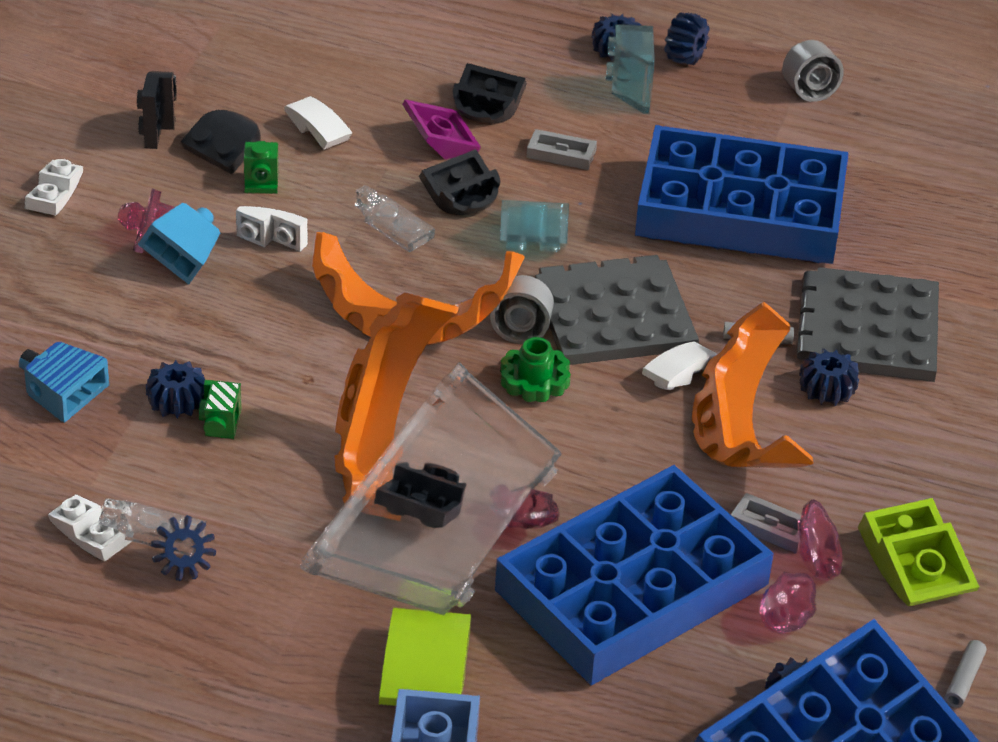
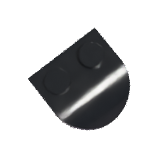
[453,63,527,123]
[137,71,177,149]
[180,110,261,175]
[419,149,500,215]
[374,462,467,528]

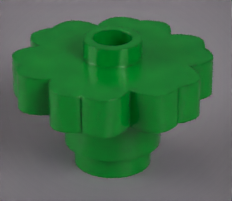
[500,337,571,402]

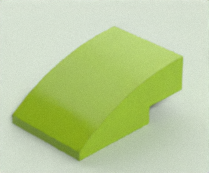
[858,498,979,607]
[379,608,471,706]

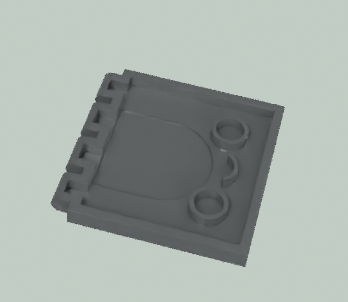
[535,255,699,365]
[797,267,939,382]

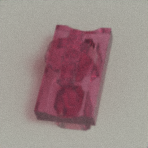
[118,189,175,253]

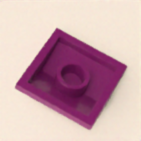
[402,99,481,160]

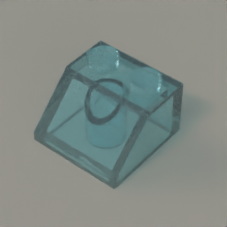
[606,24,655,114]
[500,200,569,252]

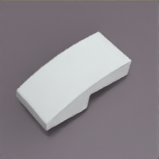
[284,96,352,150]
[25,159,83,216]
[236,206,308,252]
[642,342,717,390]
[48,495,132,562]

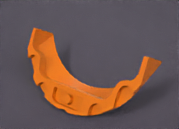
[312,232,525,345]
[334,292,459,524]
[692,302,813,468]

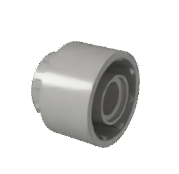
[782,40,844,102]
[490,275,554,344]

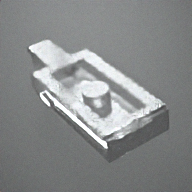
[355,185,435,252]
[98,498,207,556]

